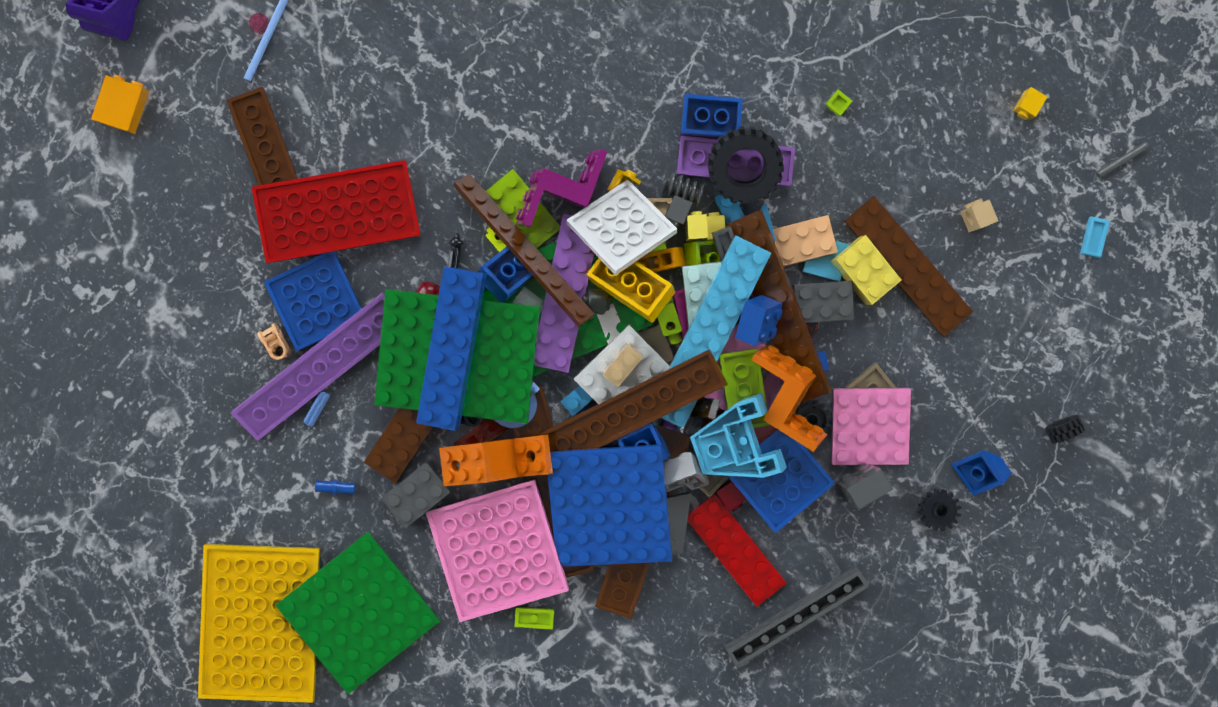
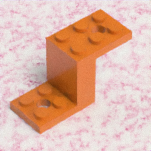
[752,345,827,452]
[439,435,553,486]

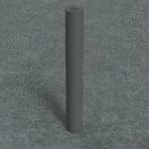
[1096,142,1149,178]

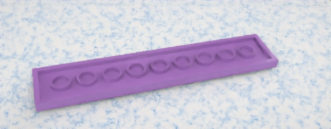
[231,292,385,441]

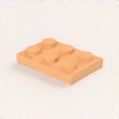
[773,215,838,267]

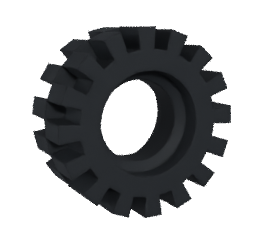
[1045,415,1085,444]

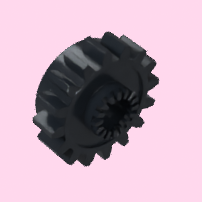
[795,400,832,434]
[918,489,962,531]

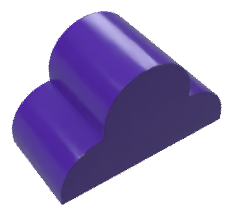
[65,0,139,41]

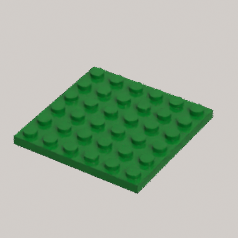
[275,531,440,694]

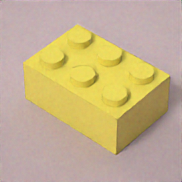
[831,235,901,305]

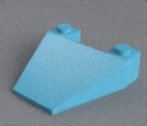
[690,393,787,478]

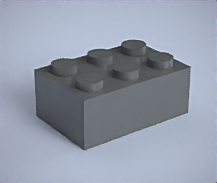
[791,281,854,323]
[381,460,453,528]
[836,463,893,510]

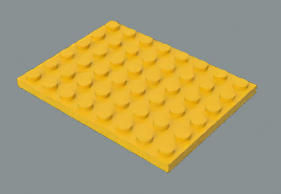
[198,544,321,703]

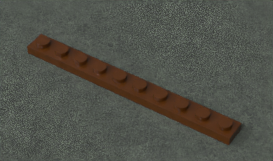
[454,174,594,327]

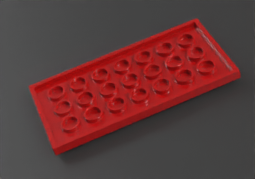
[251,160,421,264]

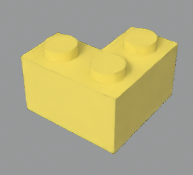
[685,211,725,243]

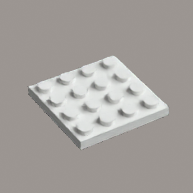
[567,180,677,275]
[574,325,670,404]

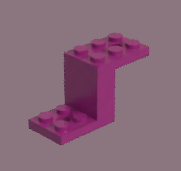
[516,149,607,227]

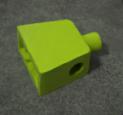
[657,298,682,345]

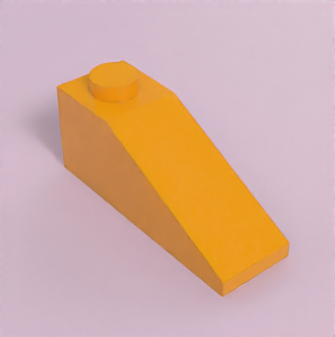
[637,247,687,273]

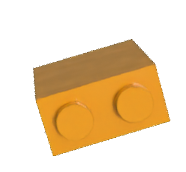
[91,74,149,134]

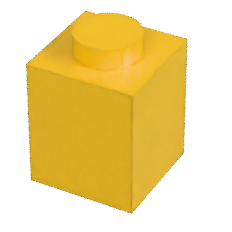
[1013,87,1047,120]

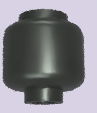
[582,289,611,315]

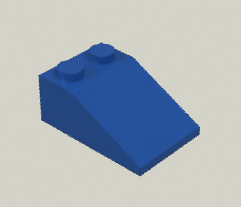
[478,247,533,302]

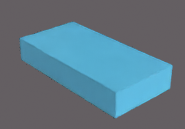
[1080,216,1110,258]

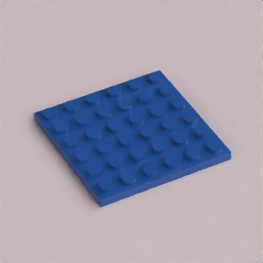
[547,444,673,567]

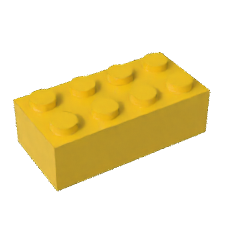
[586,258,675,323]

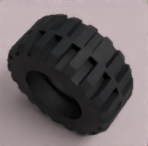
[708,126,784,205]

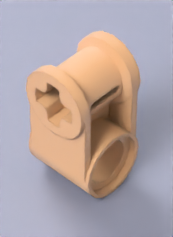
[257,323,291,360]

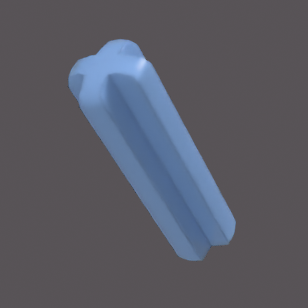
[304,391,330,427]

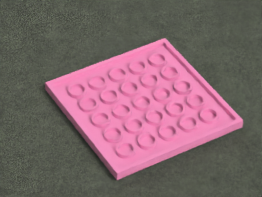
[426,479,569,622]

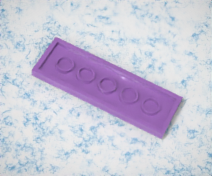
[676,136,795,187]

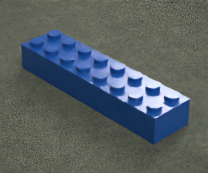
[416,266,487,431]

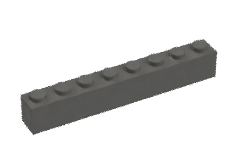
[725,566,869,667]

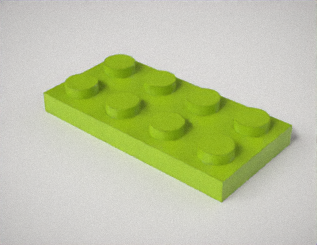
[486,169,560,249]
[719,348,770,428]

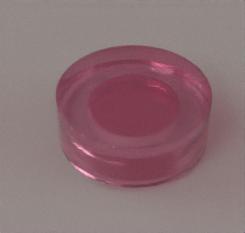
[249,13,270,34]

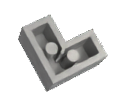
[664,452,709,492]

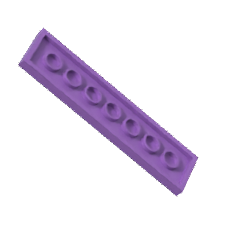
[534,214,595,373]

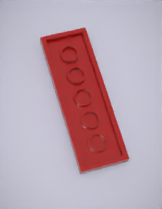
[687,493,786,607]

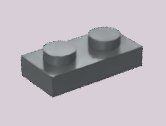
[711,226,734,263]

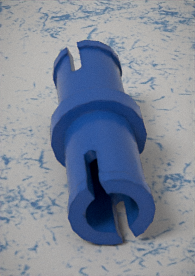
[315,480,356,495]

